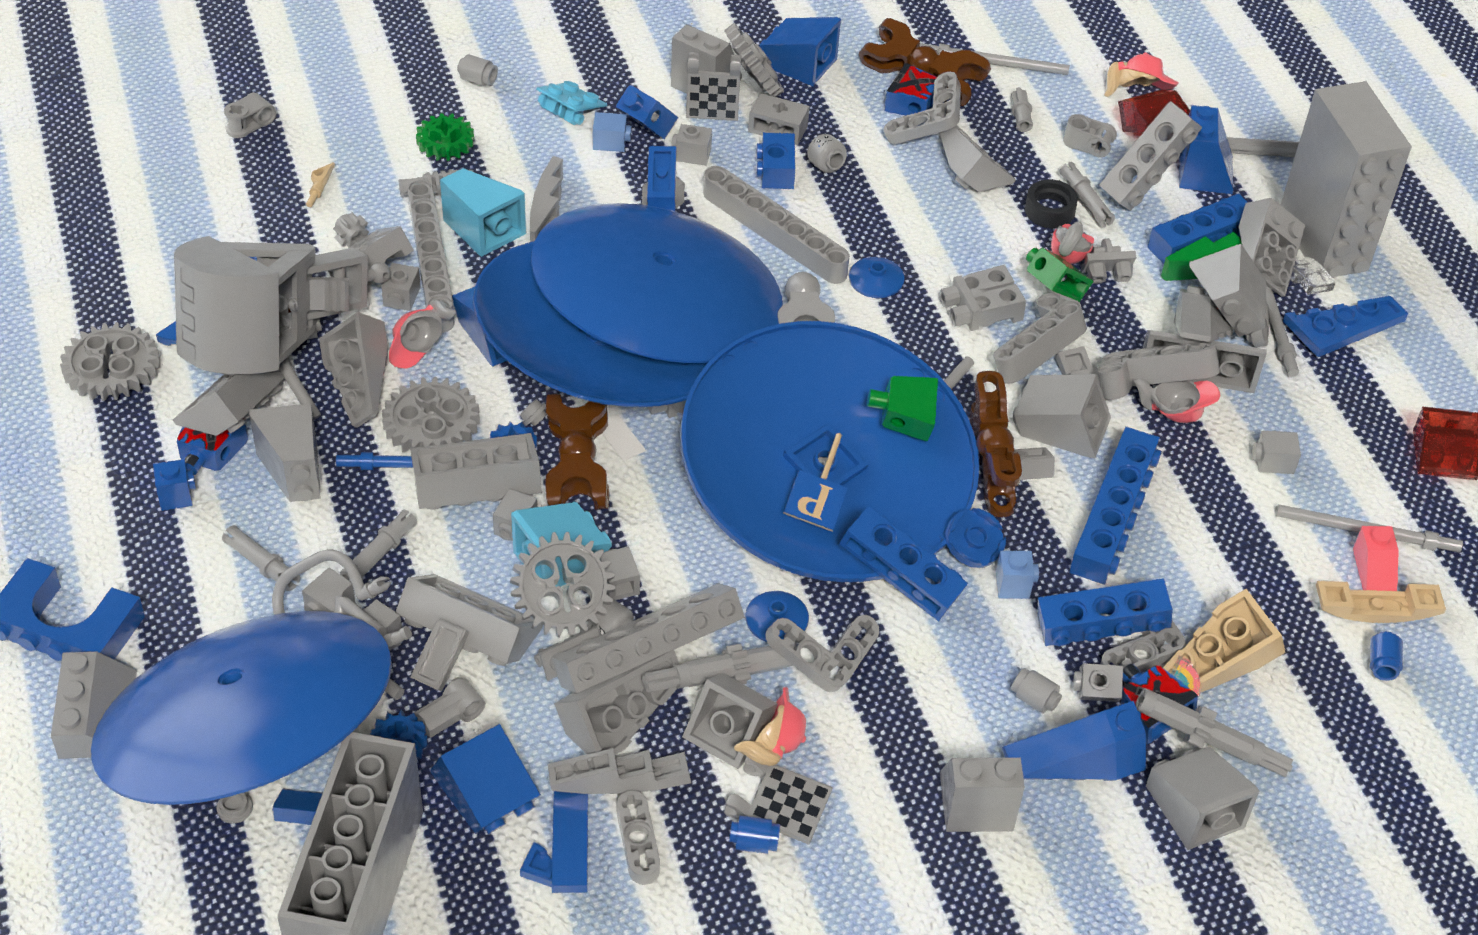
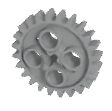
[724,23,784,97]
[60,322,160,401]
[382,377,480,453]
[510,532,616,638]

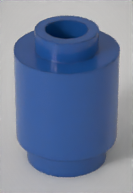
[1370,631,1403,681]
[729,815,780,854]

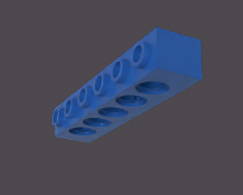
[1069,426,1162,585]

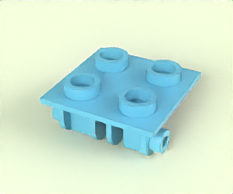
[536,81,607,125]

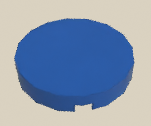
[945,508,1006,568]

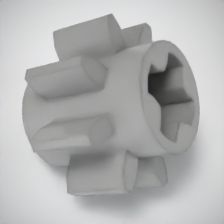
[333,212,369,247]

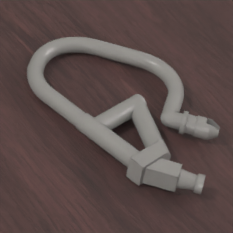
[272,549,412,651]

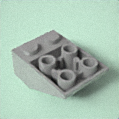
[1239,198,1305,297]

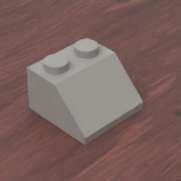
[682,673,778,769]

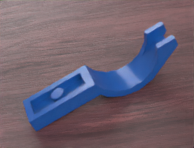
[647,146,677,212]

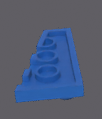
[1283,296,1408,357]

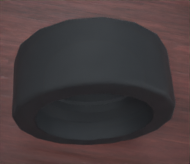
[1025,179,1078,229]

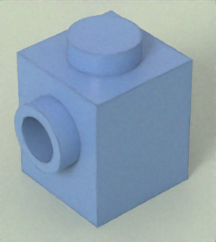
[593,112,632,152]
[996,551,1039,599]

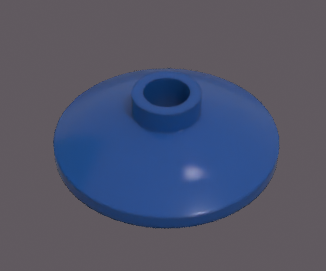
[849,257,904,298]
[745,591,809,642]

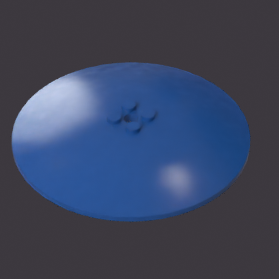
[680,321,979,582]

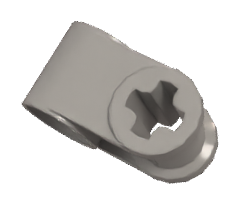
[224,92,277,138]
[1063,114,1117,157]

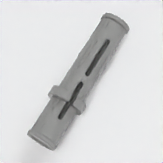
[1059,162,1115,228]
[340,509,417,582]
[222,525,300,591]

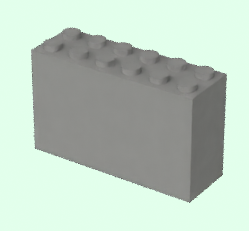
[1280,81,1412,279]
[277,732,423,935]

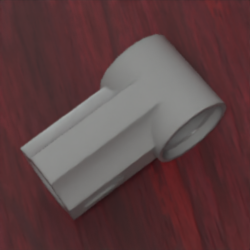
[414,678,486,738]

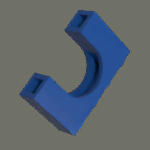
[0,558,145,661]

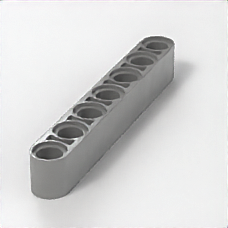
[703,166,850,284]
[408,180,454,333]

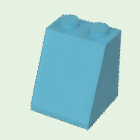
[440,168,526,257]
[511,502,612,587]

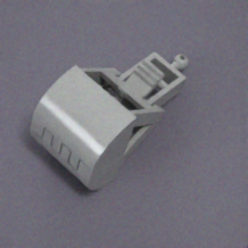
[174,236,391,374]

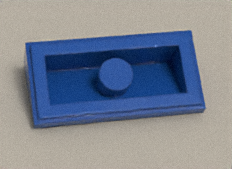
[272,789,322,825]

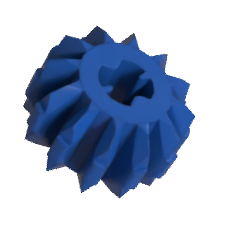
[370,709,428,759]

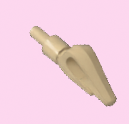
[306,162,335,207]

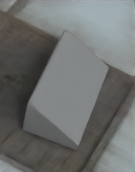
[1014,447,1055,480]

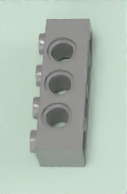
[1099,101,1202,211]

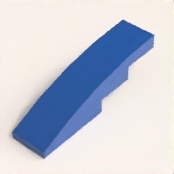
[552,791,588,893]

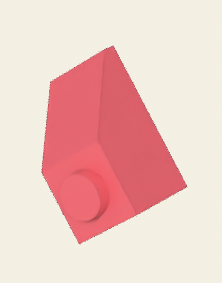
[1353,526,1399,591]

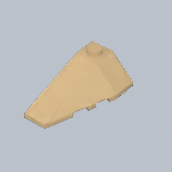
[1163,589,1285,693]

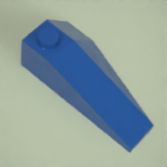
[1002,701,1146,781]

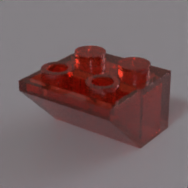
[1118,89,1190,136]
[1413,406,1478,480]

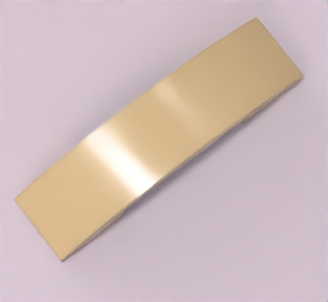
[1316,581,1446,623]

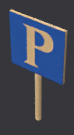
[783,433,848,532]

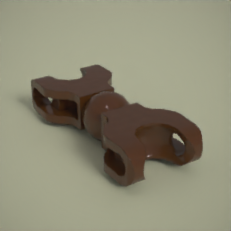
[859,18,991,106]
[969,371,1022,517]
[545,394,610,510]

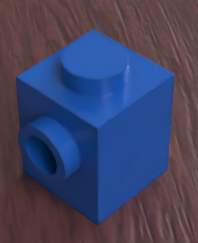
[153,459,196,511]

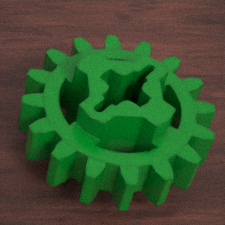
[416,113,474,161]

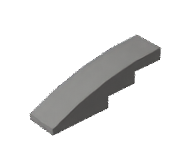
[530,156,563,242]
[548,748,691,794]

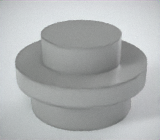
[520,399,547,426]
[217,793,252,824]

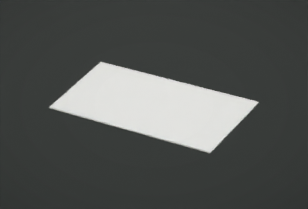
[602,414,647,461]

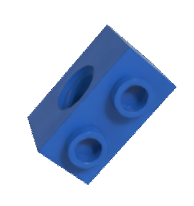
[757,133,795,189]

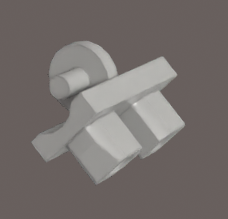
[1081,238,1137,284]

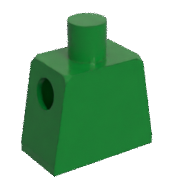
[1026,247,1094,302]
[867,376,938,441]

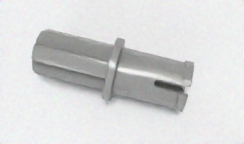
[1011,87,1033,132]

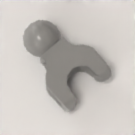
[778,271,835,324]

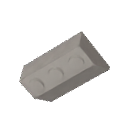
[51,651,137,759]

